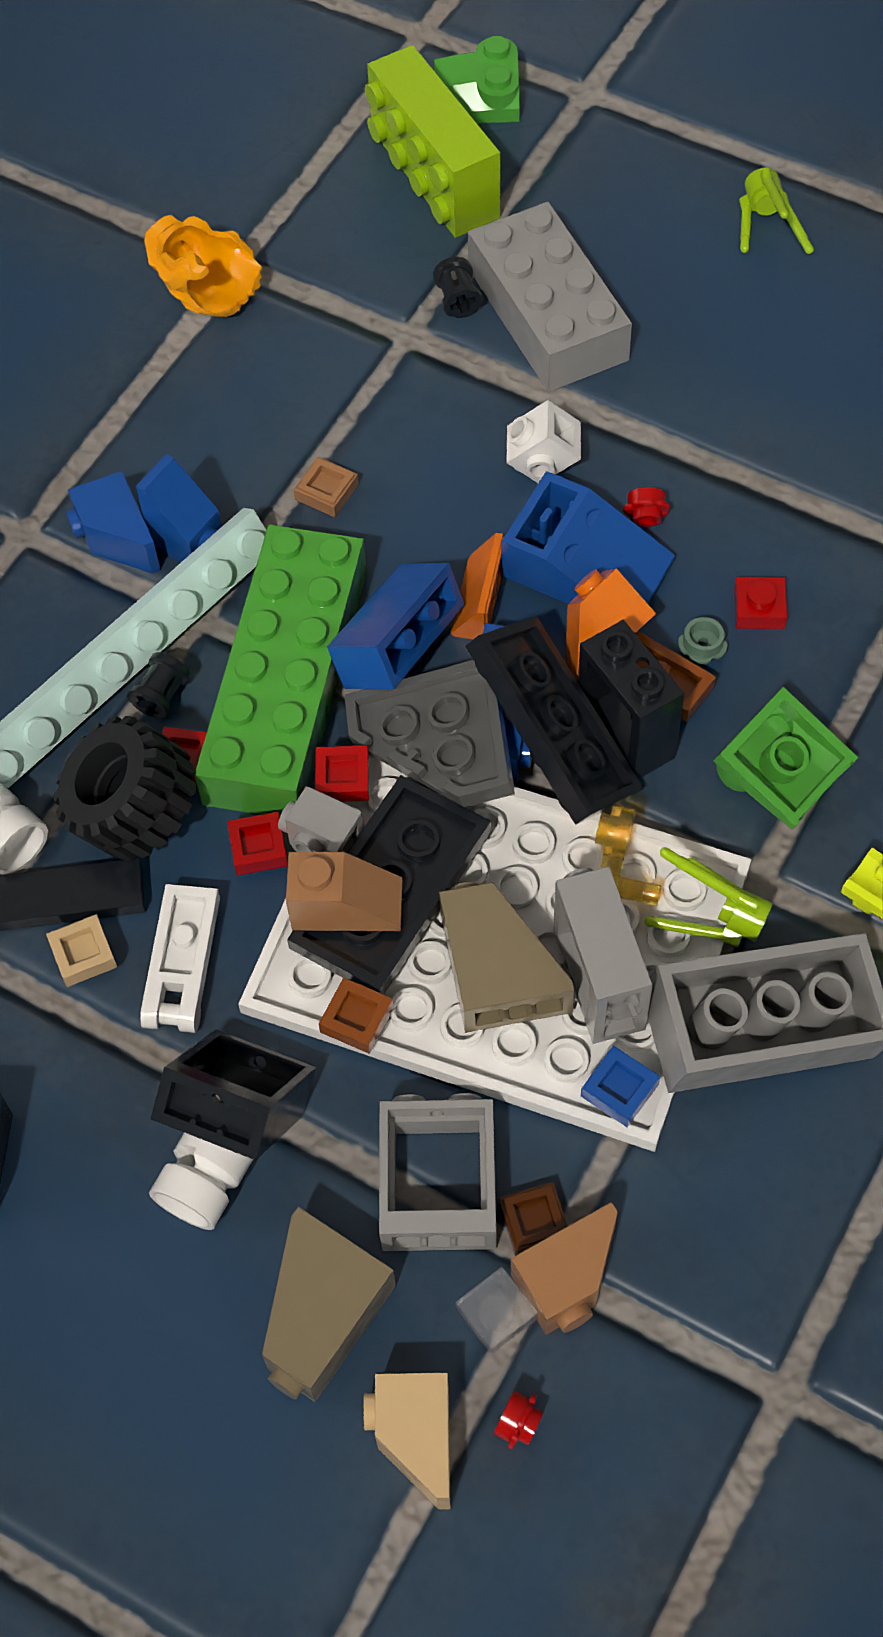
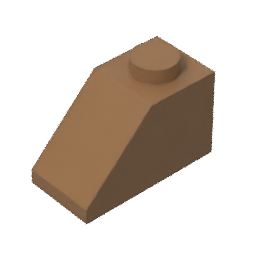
[286,852,403,931]
[511,1202,618,1335]

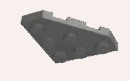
[345,660,515,807]

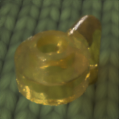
[595,805,662,906]

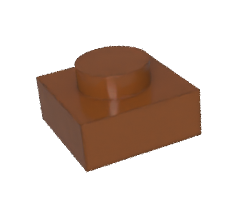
[318,977,394,1054]

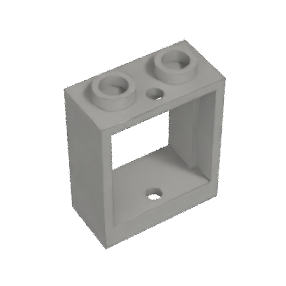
[553,866,652,1044]
[379,1093,496,1251]

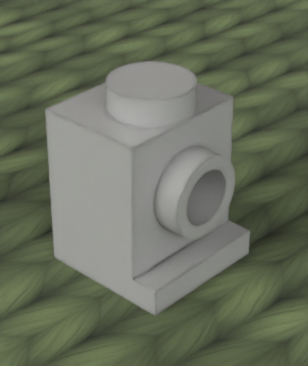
[278,786,364,853]

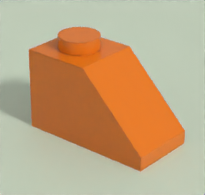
[565,568,656,682]

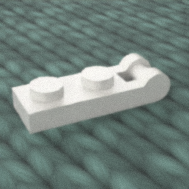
[140,884,220,1033]

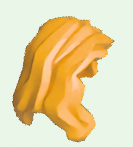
[144,215,262,317]

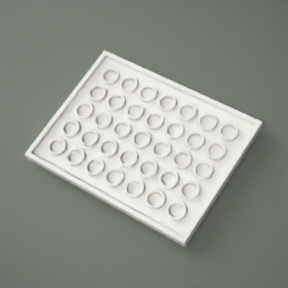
[238,755,751,1152]

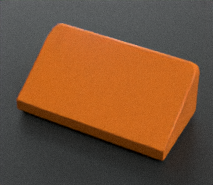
[451,533,504,639]

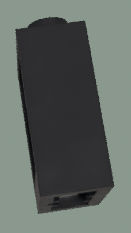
[578,620,685,779]
[150,1029,316,1160]

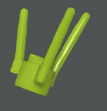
[739,167,814,254]
[644,847,773,947]

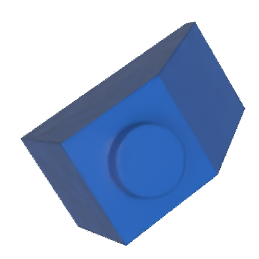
[136,454,222,562]
[65,471,160,573]

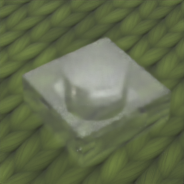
[455,1267,538,1355]

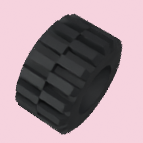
[54,716,196,861]

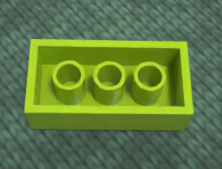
[365,45,500,238]

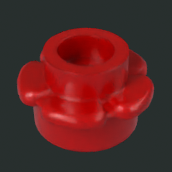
[623,487,670,527]
[493,1390,544,1449]

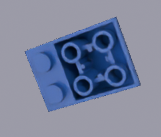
[502,471,675,604]

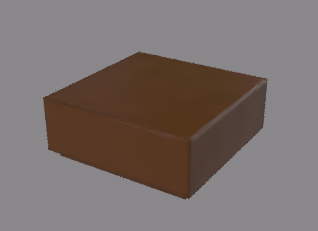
[499,1182,568,1256]

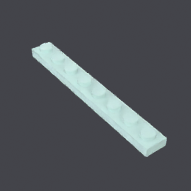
[0,508,266,788]

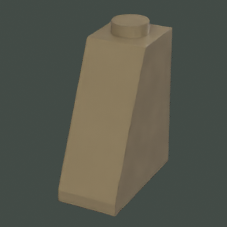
[439,882,574,1033]
[262,1207,396,1402]

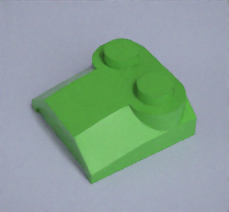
[434,36,520,123]
[713,687,859,829]

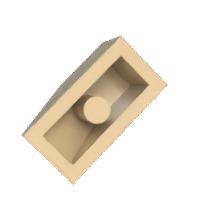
[364,1373,451,1509]

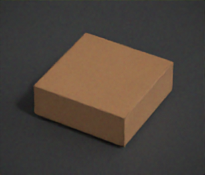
[293,457,359,517]

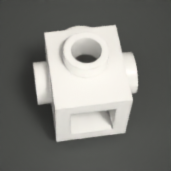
[507,400,581,483]

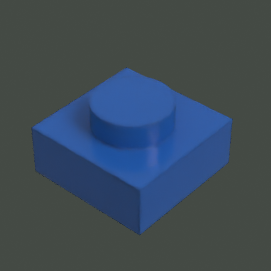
[581,1045,661,1128]

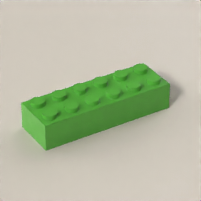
[195,524,367,818]

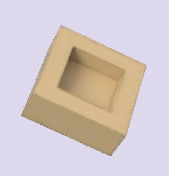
[46,914,117,987]

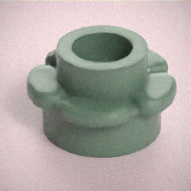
[678,617,728,664]

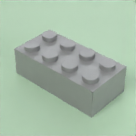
[468,202,632,392]
[648,933,883,1093]

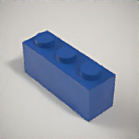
[327,563,465,689]

